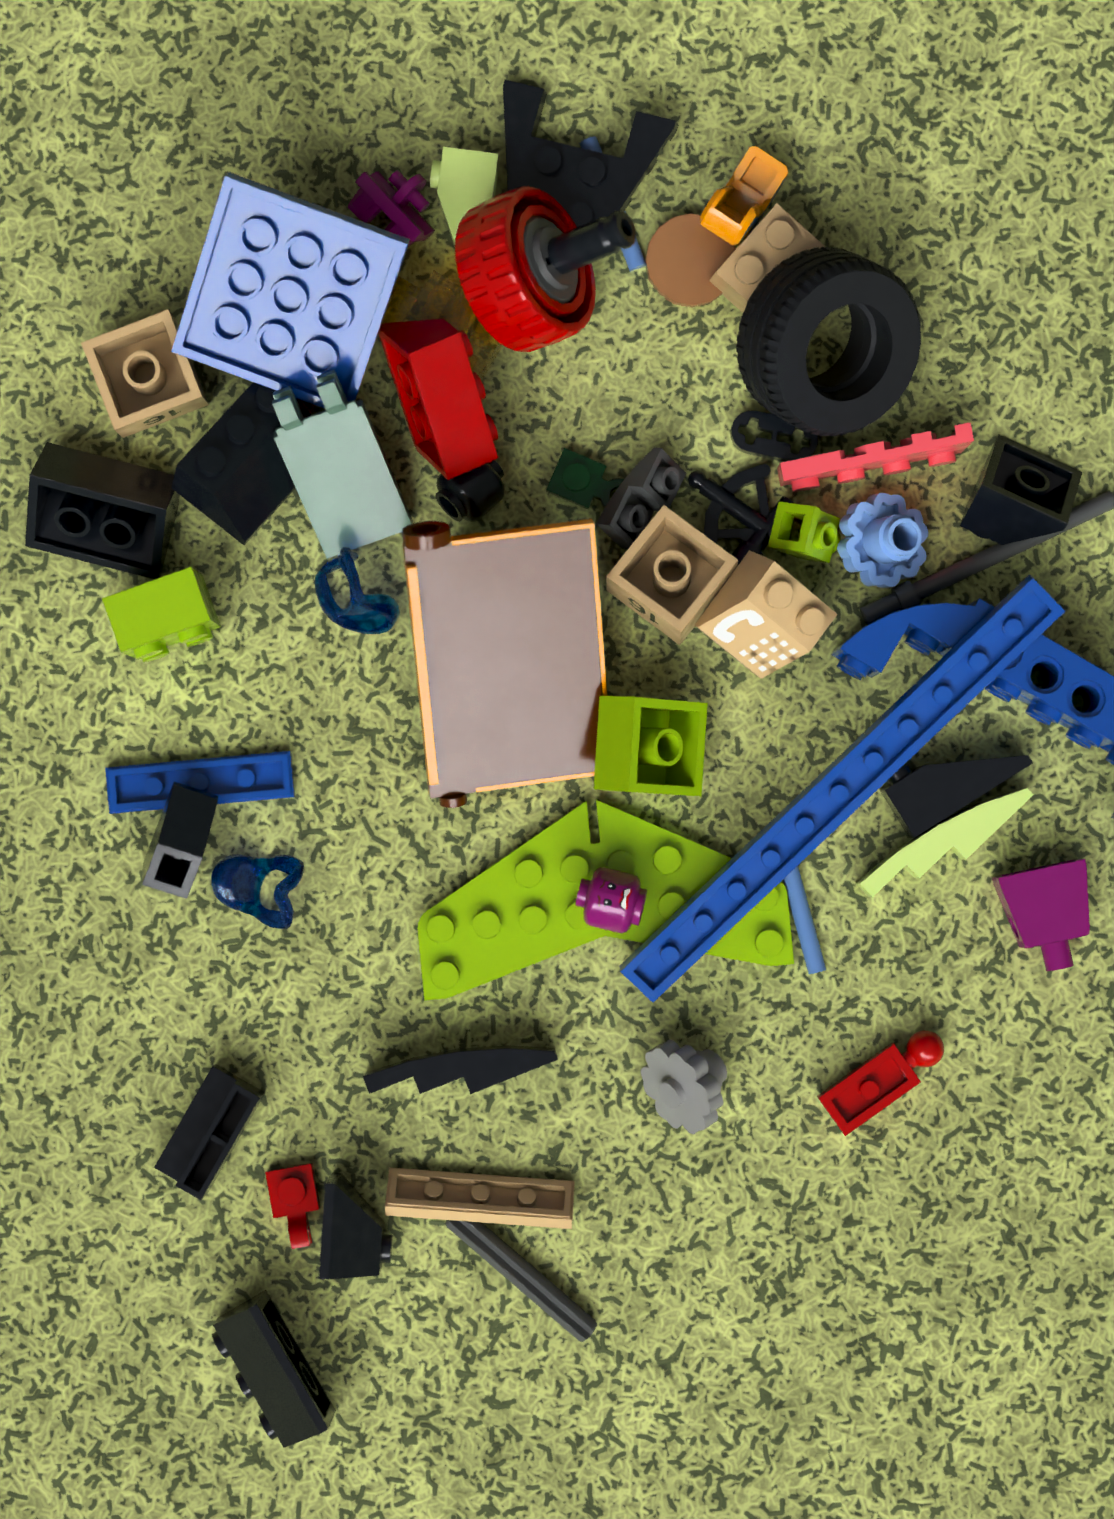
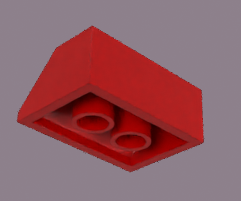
[378,319,498,480]

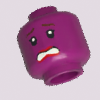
[576,867,647,933]

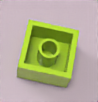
[102,567,221,663]
[593,696,708,796]

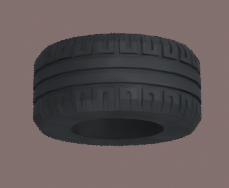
[736,247,921,436]

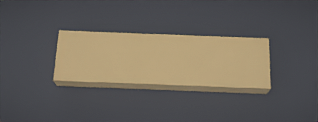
[385,1167,575,1229]

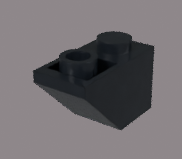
[142,782,218,899]

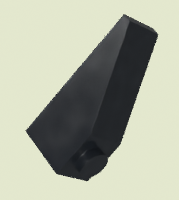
[880,755,1033,838]

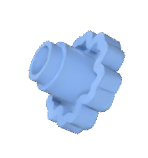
[837,493,928,588]

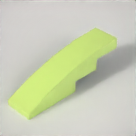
[856,788,1034,897]

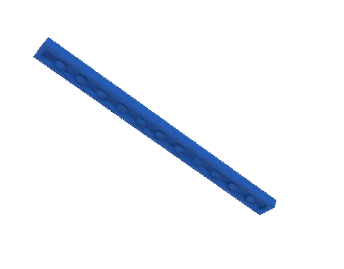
[619,574,1065,1002]

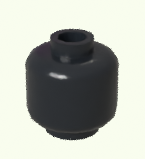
[436,460,505,522]

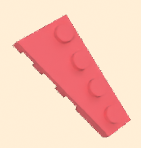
[777,422,974,492]

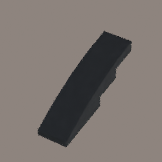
[362,1045,558,1094]

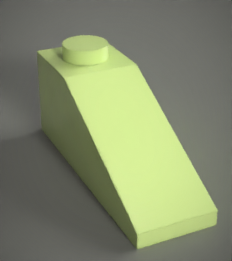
[430,147,499,247]

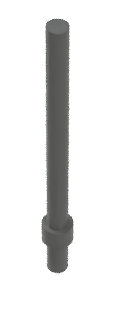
[860,491,1114,625]

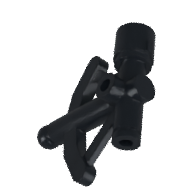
[688,464,795,566]

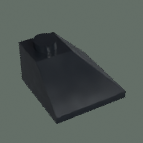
[960,434,1082,545]
[319,1172,393,1280]

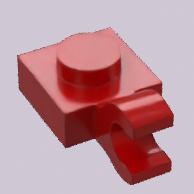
[265,1163,321,1249]

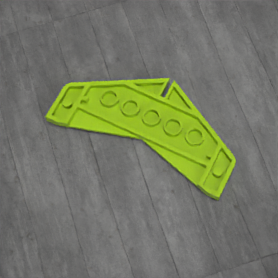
[417,800,794,1001]

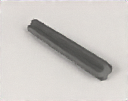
[445,1220,597,1342]

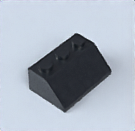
[171,382,311,545]
[25,442,180,579]
[212,1290,336,1448]

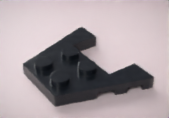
[503,80,679,227]

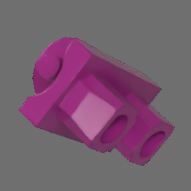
[348,170,435,247]

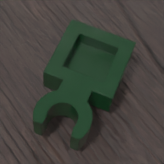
[546,448,624,509]

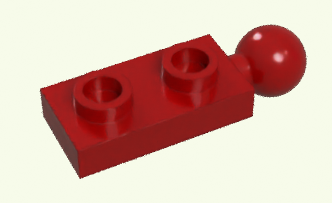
[817,1030,944,1136]

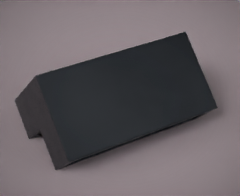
[154,1064,265,1200]

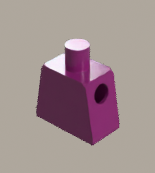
[992,859,1090,971]

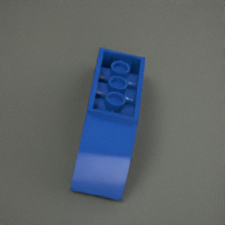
[831,598,1114,819]

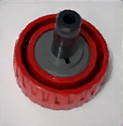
[455,186,636,352]

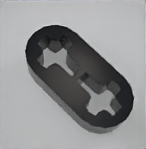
[730,411,818,462]

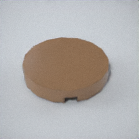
[645,213,736,308]

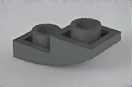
[596,447,686,549]

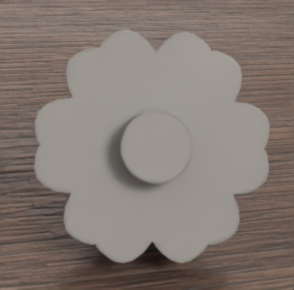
[641,1040,727,1134]

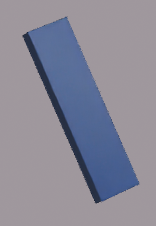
[105,751,295,814]

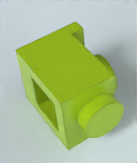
[768,502,841,563]

